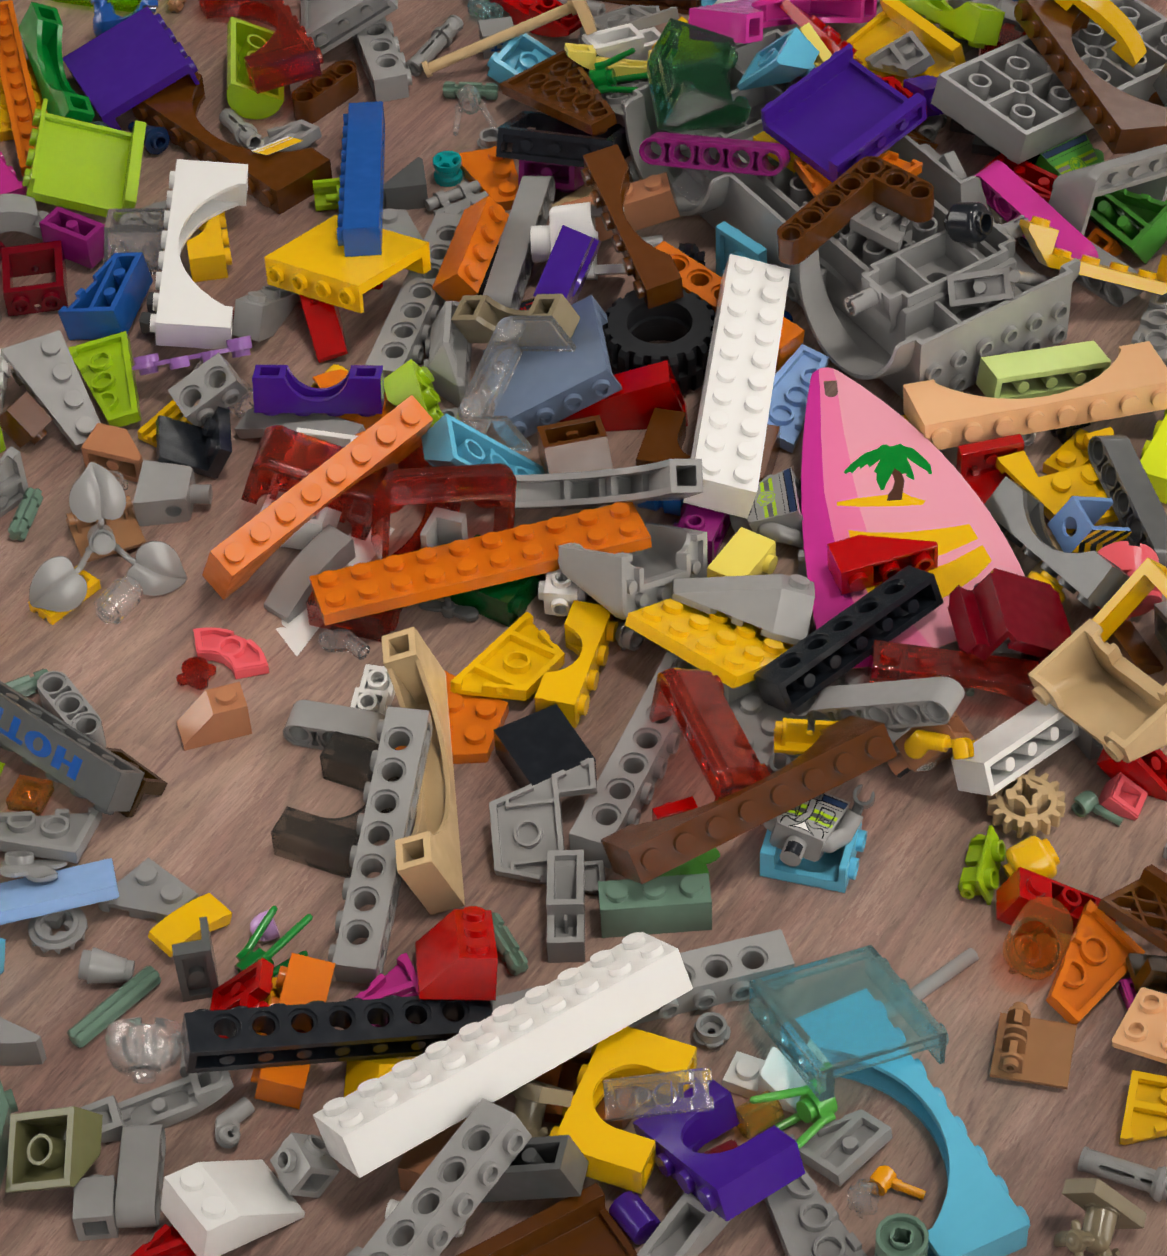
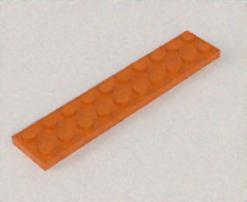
[309,502,652,626]

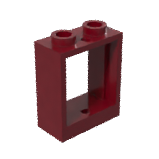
[1,240,69,317]

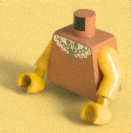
[887,711,978,778]

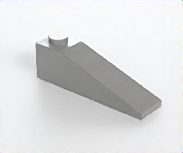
[671,574,815,645]

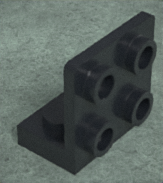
[156,406,232,479]

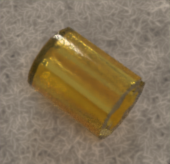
[735,1090,784,1139]

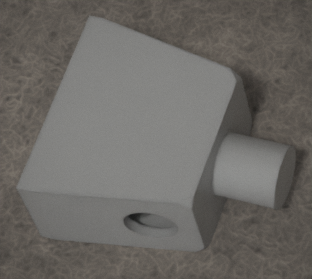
[133,460,213,526]

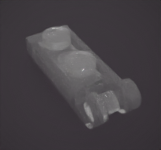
[603,1068,714,1121]

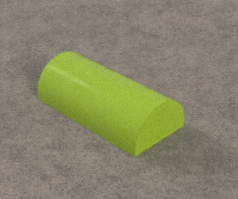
[227,16,284,120]

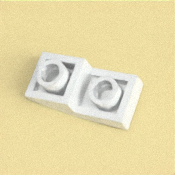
[350,664,395,716]

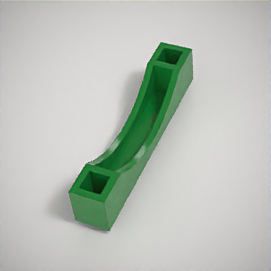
[18,2,95,123]

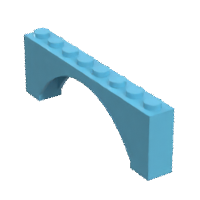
[785,991,1030,1256]

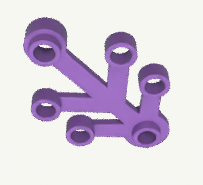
[132,336,253,375]

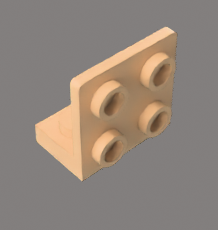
[1112,987,1167,1071]

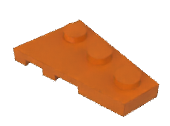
[458,146,519,211]

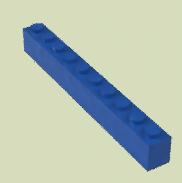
[337,101,385,257]

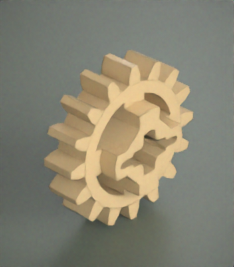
[986,769,1066,838]

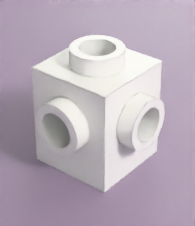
[538,569,588,616]

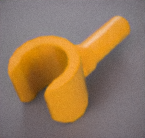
[867,1165,926,1200]

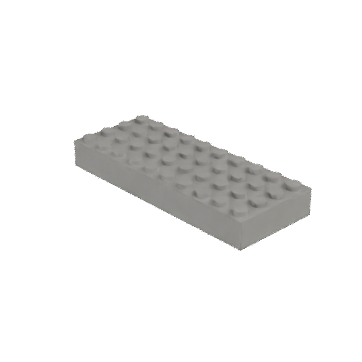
[931,0,1167,165]

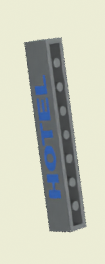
[0,681,145,815]

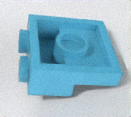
[487,33,557,83]

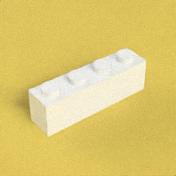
[951,700,1080,796]

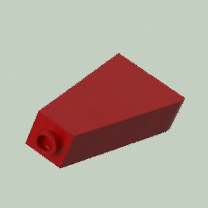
[559,360,688,432]

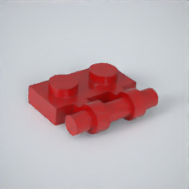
[210,958,274,1039]

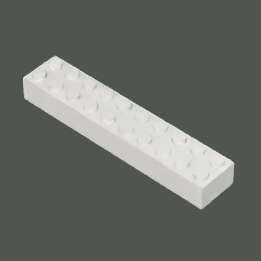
[683,254,791,519]
[313,932,693,1178]

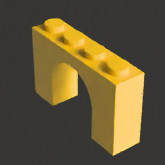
[550,1026,697,1194]

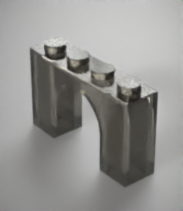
[271,731,401,878]

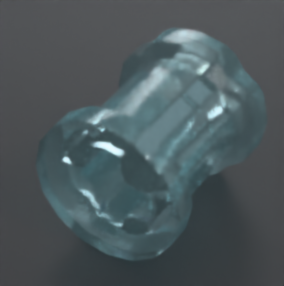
[467,0,504,20]

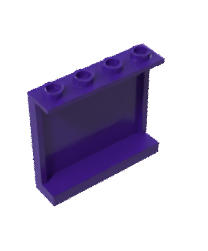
[63,6,200,131]
[761,43,927,183]

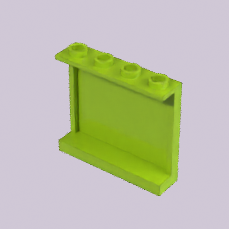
[22,98,146,220]

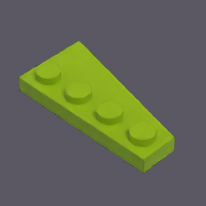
[68,331,142,427]

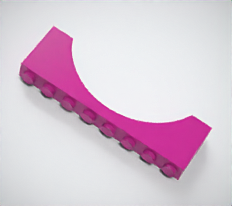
[688,0,877,44]

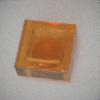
[5,774,55,816]

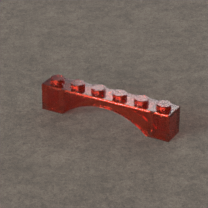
[867,640,1041,706]

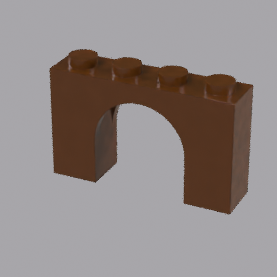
[636,408,780,482]

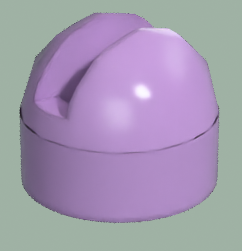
[250,910,280,942]

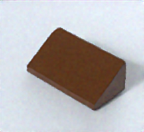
[1106,620,1164,675]

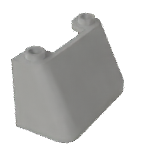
[558,521,708,620]

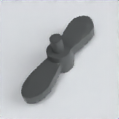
[418,597,479,622]

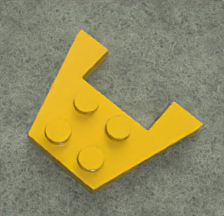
[995,427,1118,534]

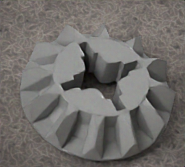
[28,908,88,954]

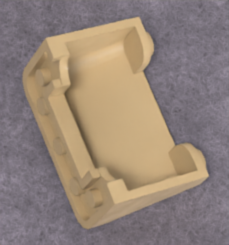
[1028,618,1167,763]

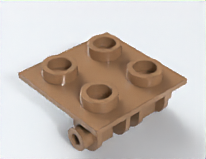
[66,495,146,562]
[990,1002,1077,1089]

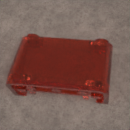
[241,425,388,541]

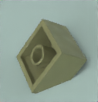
[5,1106,103,1194]

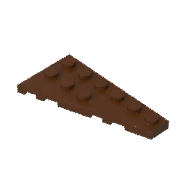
[499,49,617,136]

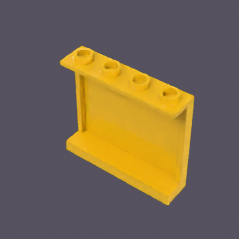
[846,0,966,87]
[264,215,431,314]

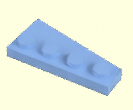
[767,344,829,453]

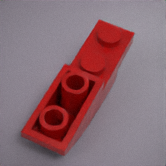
[490,0,582,37]

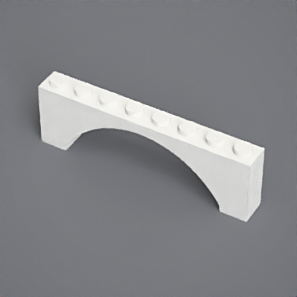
[150,159,248,350]

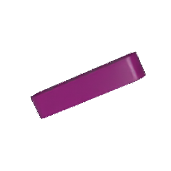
[639,132,791,176]

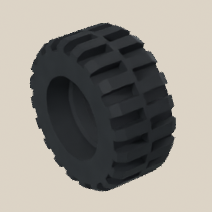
[602,289,716,395]

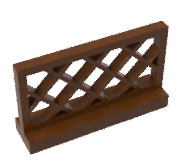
[1098,864,1167,953]

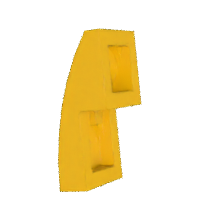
[148,893,232,958]

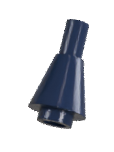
[128,121,170,154]

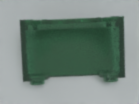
[647,18,751,133]

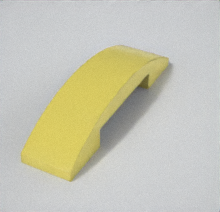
[564,43,681,77]

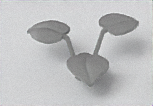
[29,462,187,612]

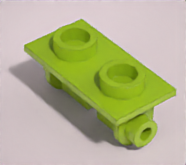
[958,825,1006,905]

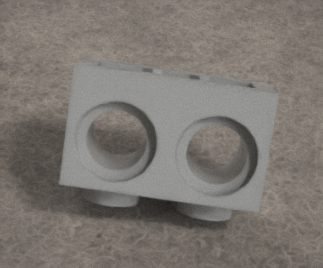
[168,353,249,427]

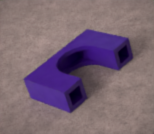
[533,225,602,305]
[633,1077,806,1222]

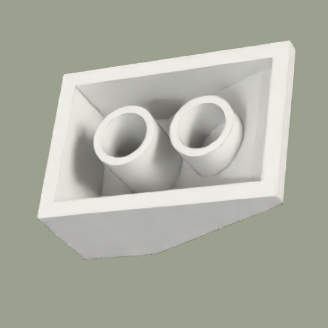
[160,1159,305,1256]

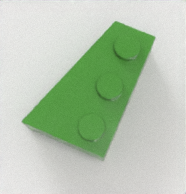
[1089,188,1167,264]

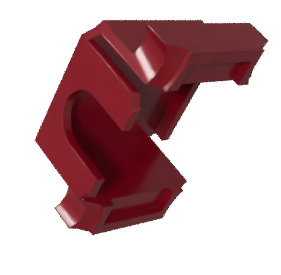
[947,568,1072,662]

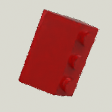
[415,906,498,1000]

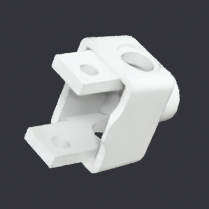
[530,202,626,280]

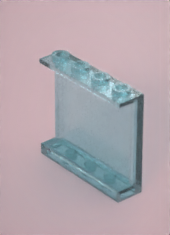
[749,945,949,1102]

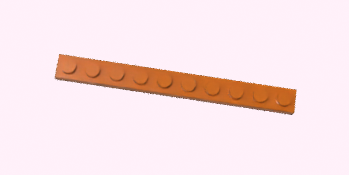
[0,0,37,177]

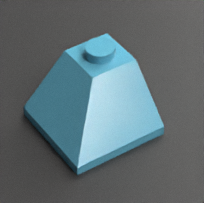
[736,27,820,91]

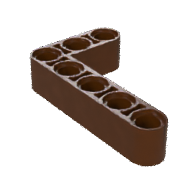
[777,156,934,265]

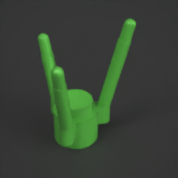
[750,1081,838,1149]

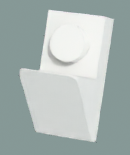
[722,1046,809,1114]

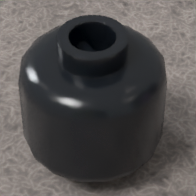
[944,202,993,243]

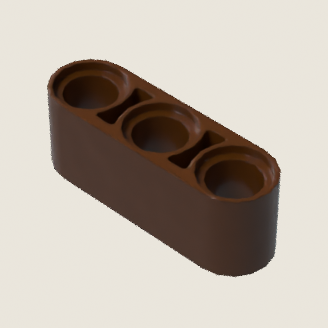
[292,60,359,124]

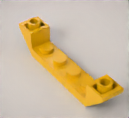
[1019,216,1167,295]

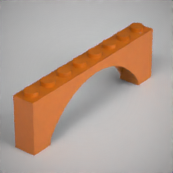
[202,395,433,600]

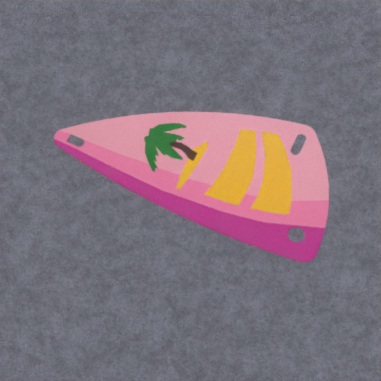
[801,367,1025,669]

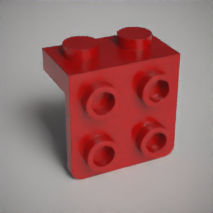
[956,434,1024,504]

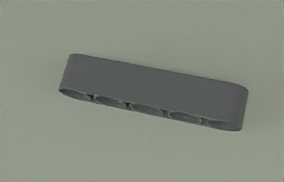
[1088,435,1167,567]

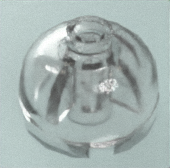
[105,1017,182,1084]

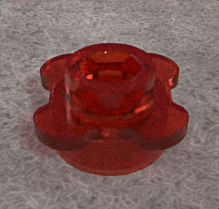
[176,657,217,690]

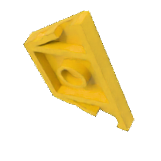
[451,612,565,701]

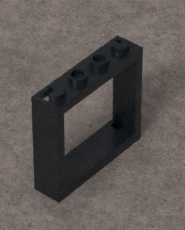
[496,110,631,168]

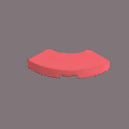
[193,627,269,679]

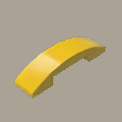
[1054,0,1147,68]

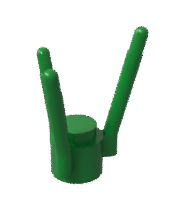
[589,48,661,94]
[234,906,313,978]

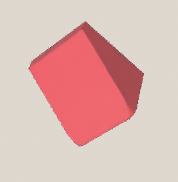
[1099,772,1148,821]

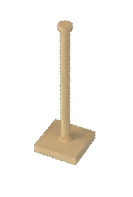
[421,0,597,78]

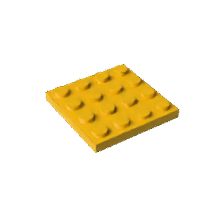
[625,598,794,689]

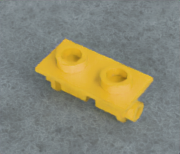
[774,717,838,755]

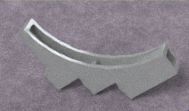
[501,459,703,510]

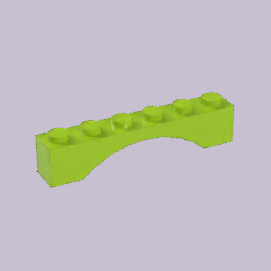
[900,0,1005,49]

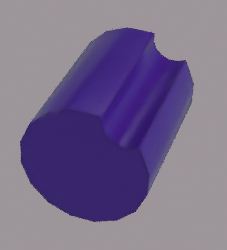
[609,1191,661,1245]

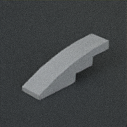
[234,409,366,447]

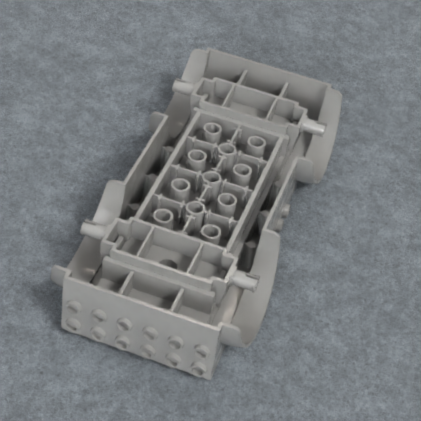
[624,29,1081,399]

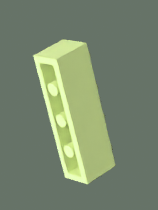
[976,340,1111,399]

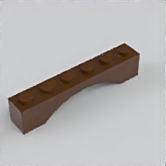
[581,144,684,309]

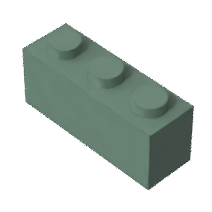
[598,873,712,938]

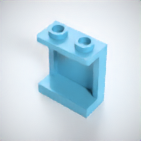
[760,821,867,893]

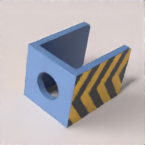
[1047,496,1132,553]

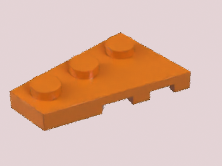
[1046,900,1145,1025]

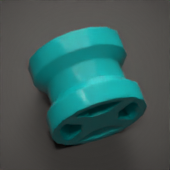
[433,151,463,187]

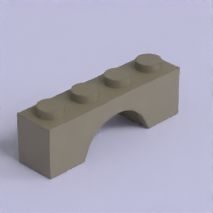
[451,294,580,343]

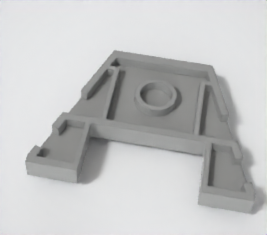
[489,758,606,895]

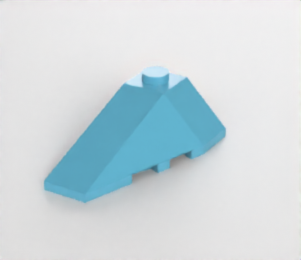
[421,413,545,484]

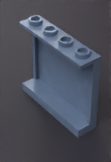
[483,295,622,445]

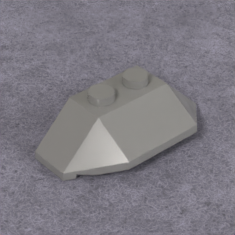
[424,301,472,410]

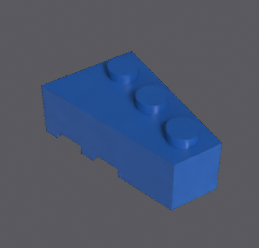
[58,252,153,340]

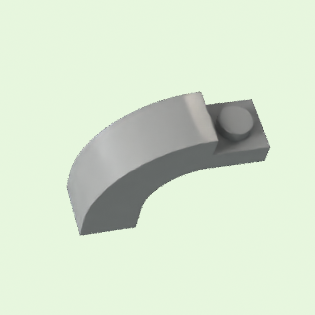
[0,194,49,240]

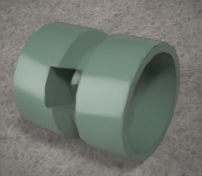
[875,1213,929,1256]

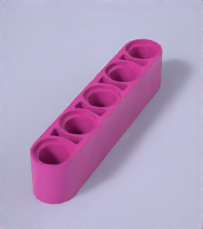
[974,160,1098,275]

